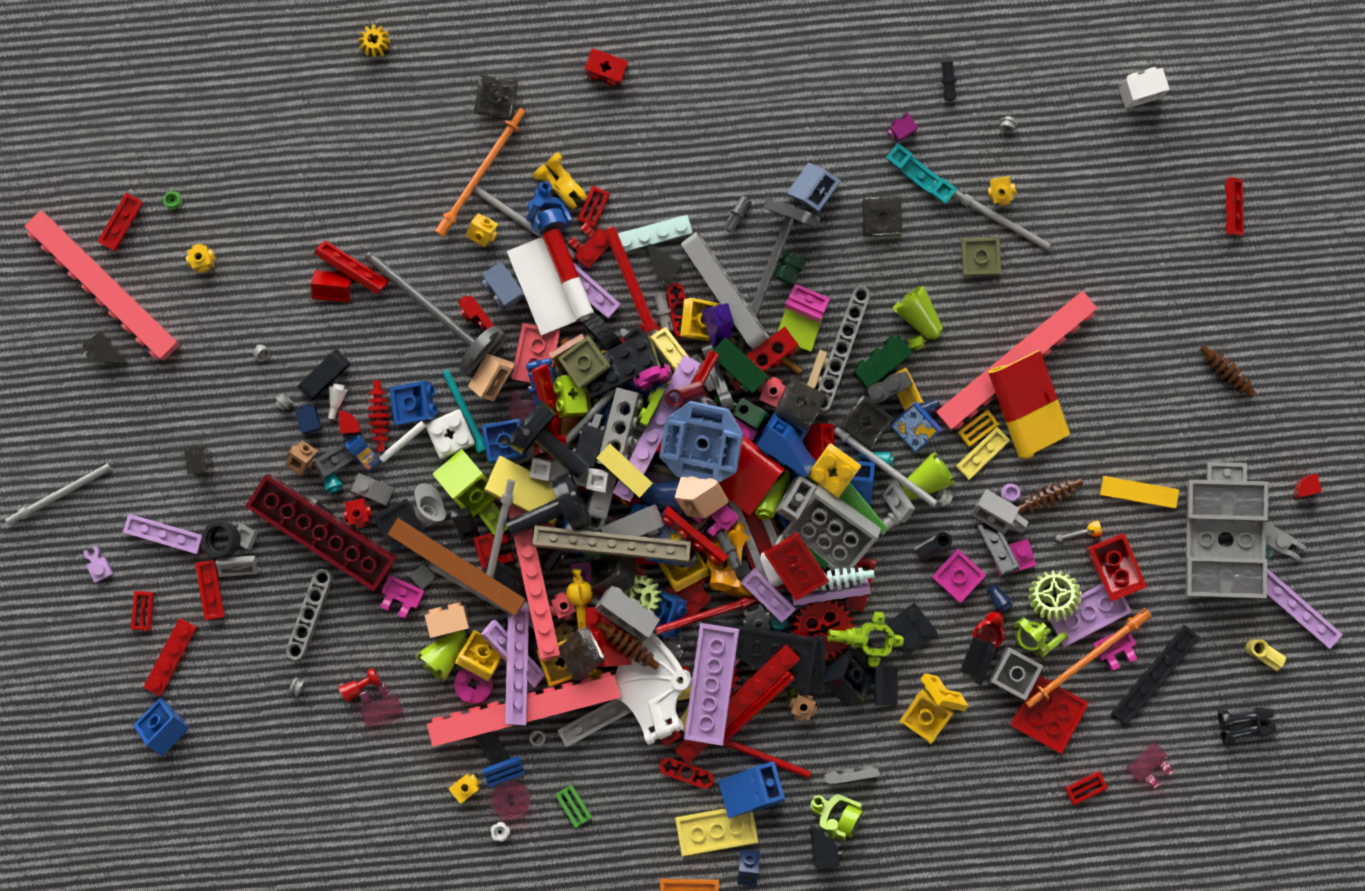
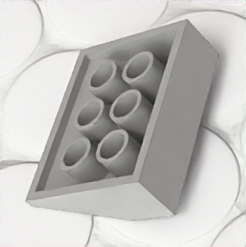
[782,484,881,575]

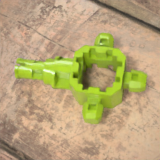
[828,612,904,667]

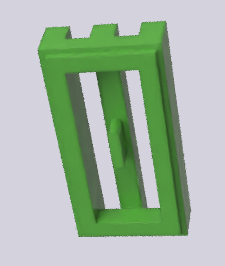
[555,784,592,828]

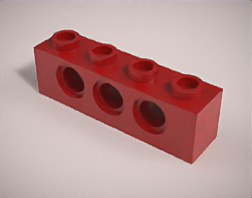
[724,326,799,392]

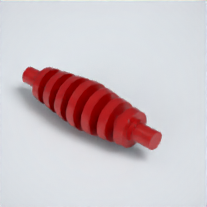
[368,380,389,452]

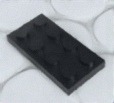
[587,332,661,399]

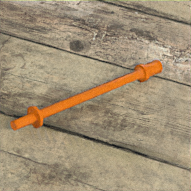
[434,108,526,238]
[1025,608,1152,709]

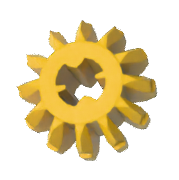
[358,24,391,58]

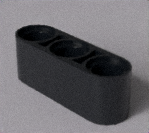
[297,349,351,401]

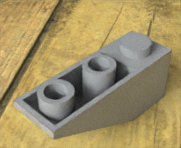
[582,469,617,533]

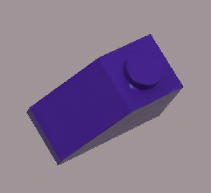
[701,303,734,347]

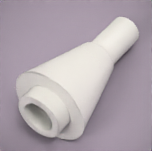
[328,383,348,419]

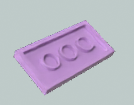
[1046,584,1132,647]

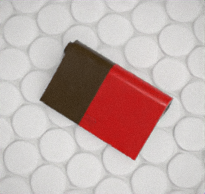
[699,435,786,516]

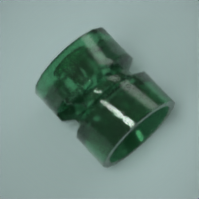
[773,251,806,286]

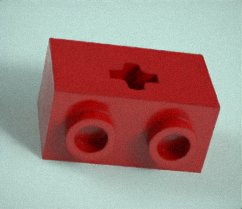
[584,48,628,87]

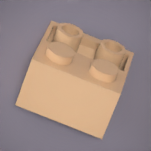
[468,353,515,401]
[675,476,728,518]
[425,602,470,638]

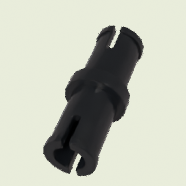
[941,61,957,101]

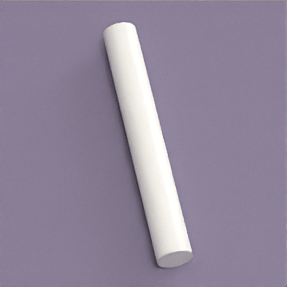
[379,421,427,462]

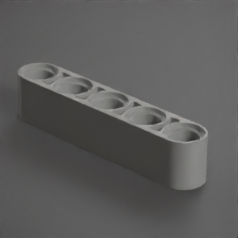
[286,569,333,660]

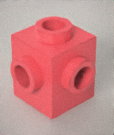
[758,377,787,407]
[550,592,576,621]

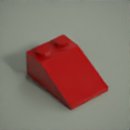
[1085,533,1147,602]

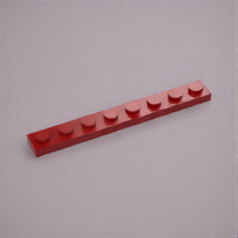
[675,644,800,764]

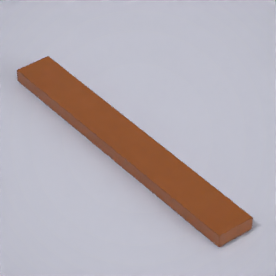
[388,518,526,616]

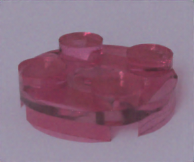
[491,780,531,820]

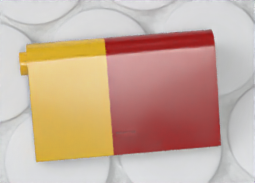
[988,350,1070,459]

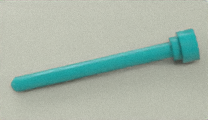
[442,369,486,454]

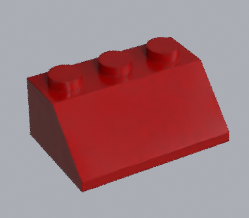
[585,606,632,667]

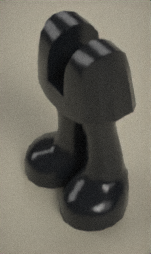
[1217,707,1277,746]

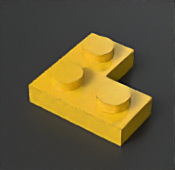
[921,673,969,711]

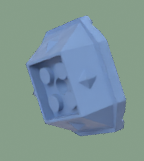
[659,401,743,483]

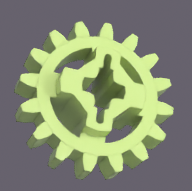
[622,575,662,612]

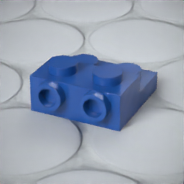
[390,381,438,425]
[653,587,687,637]

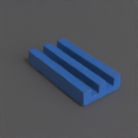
[482,756,525,788]

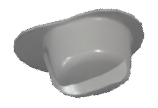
[414,483,446,527]

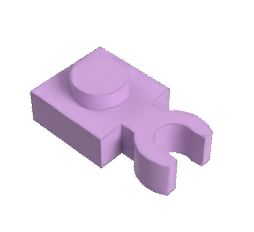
[84,546,113,582]

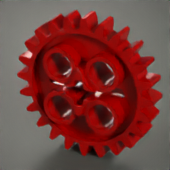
[792,599,855,660]

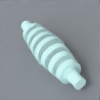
[815,568,875,591]

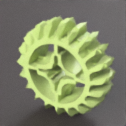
[1029,570,1082,622]

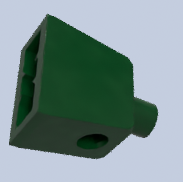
[732,398,771,434]

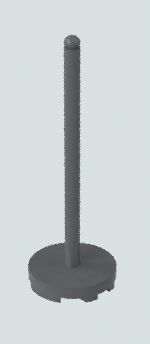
[736,197,821,353]
[365,252,507,378]

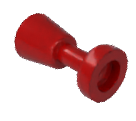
[338,668,382,703]

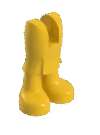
[532,152,587,210]

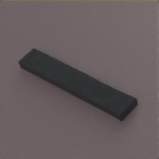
[1111,625,1200,726]

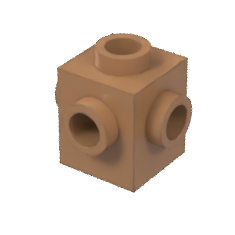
[285,441,318,475]
[788,693,818,722]

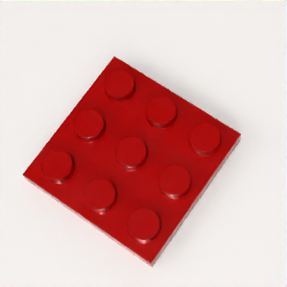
[1010,675,1089,754]

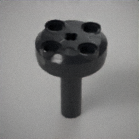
[506,401,589,479]
[506,472,592,537]

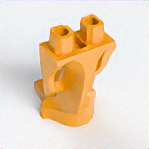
[706,521,752,597]

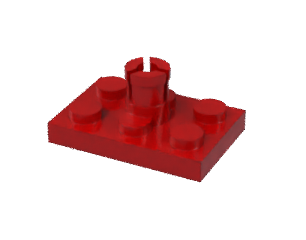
[764,532,829,601]

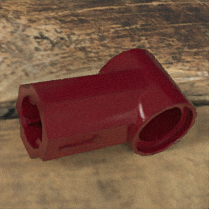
[665,381,705,407]

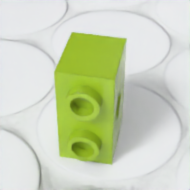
[554,375,588,418]

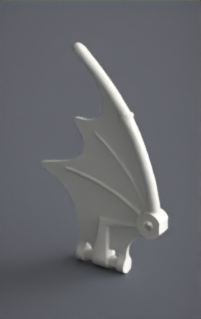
[588,598,692,745]

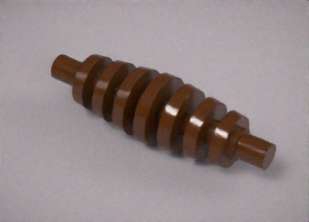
[1199,345,1257,398]
[1016,478,1084,514]
[597,622,660,670]

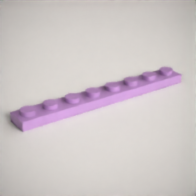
[613,355,701,502]

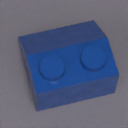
[133,697,189,756]

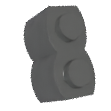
[868,371,913,403]

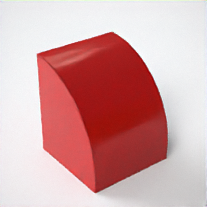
[338,411,362,436]
[1294,473,1322,498]

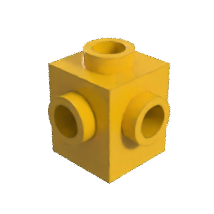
[988,175,1017,206]
[465,213,498,247]
[186,244,215,273]

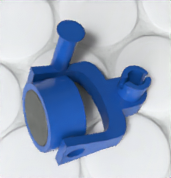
[526,181,572,235]

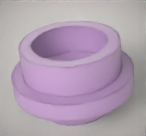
[1001,484,1020,503]

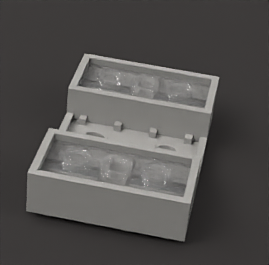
[1185,462,1268,599]

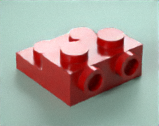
[458,295,495,331]

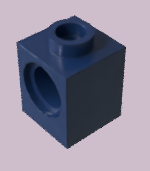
[295,404,323,435]

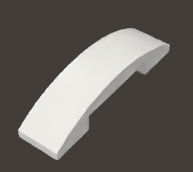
[530,458,609,492]

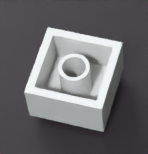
[1119,67,1169,109]

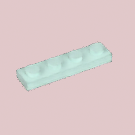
[618,215,692,252]

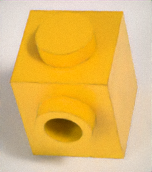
[448,773,480,804]

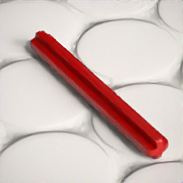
[724,671,795,742]

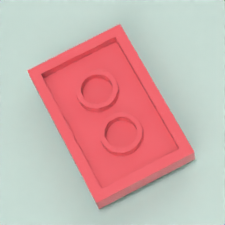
[511,323,561,383]

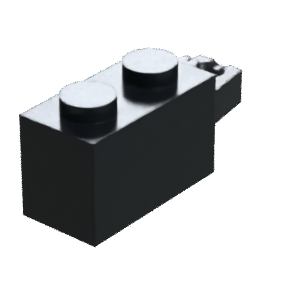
[573,413,606,469]

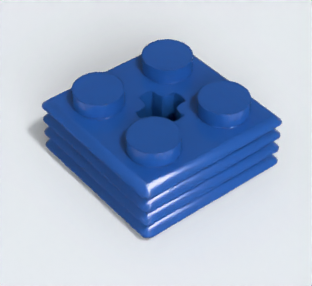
[482,419,527,464]

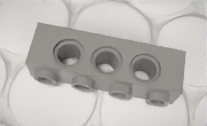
[597,388,644,464]

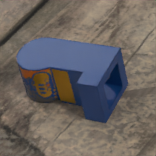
[345,433,381,471]

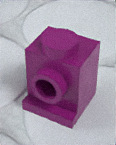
[887,112,918,143]

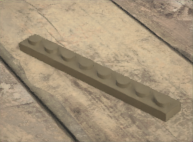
[532,526,691,563]

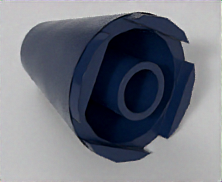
[640,480,687,518]

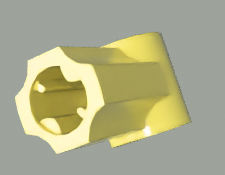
[1246,639,1286,671]

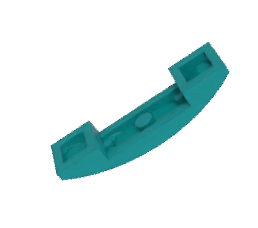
[886,143,958,205]

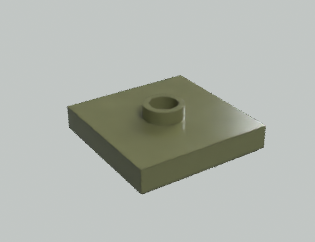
[961,237,1001,277]
[558,335,611,390]

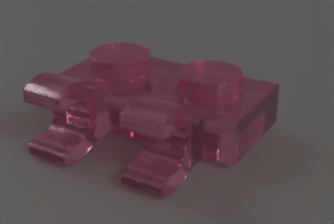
[508,386,536,422]
[359,683,403,726]
[1126,742,1174,789]

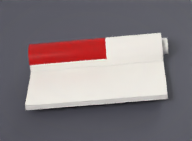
[507,228,594,336]

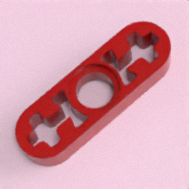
[667,283,686,338]
[660,757,714,788]

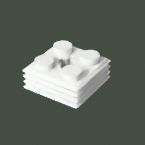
[426,409,475,459]

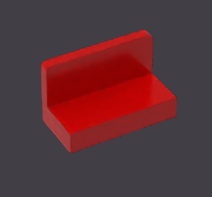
[311,270,352,302]
[804,423,835,461]

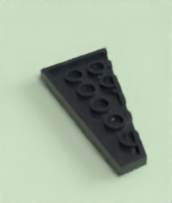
[701,620,817,695]

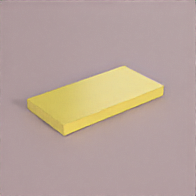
[484,456,557,525]
[675,808,758,856]

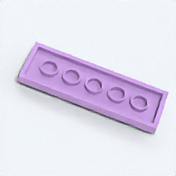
[684,623,740,746]

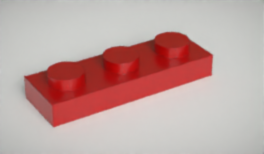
[1225,177,1244,237]
[97,192,144,252]
[195,560,225,620]

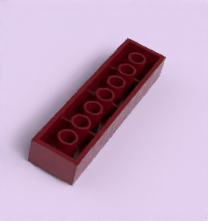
[245,474,398,591]

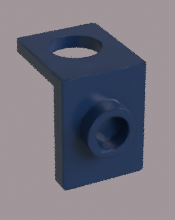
[737,849,760,886]

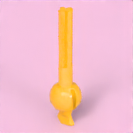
[566,568,593,668]

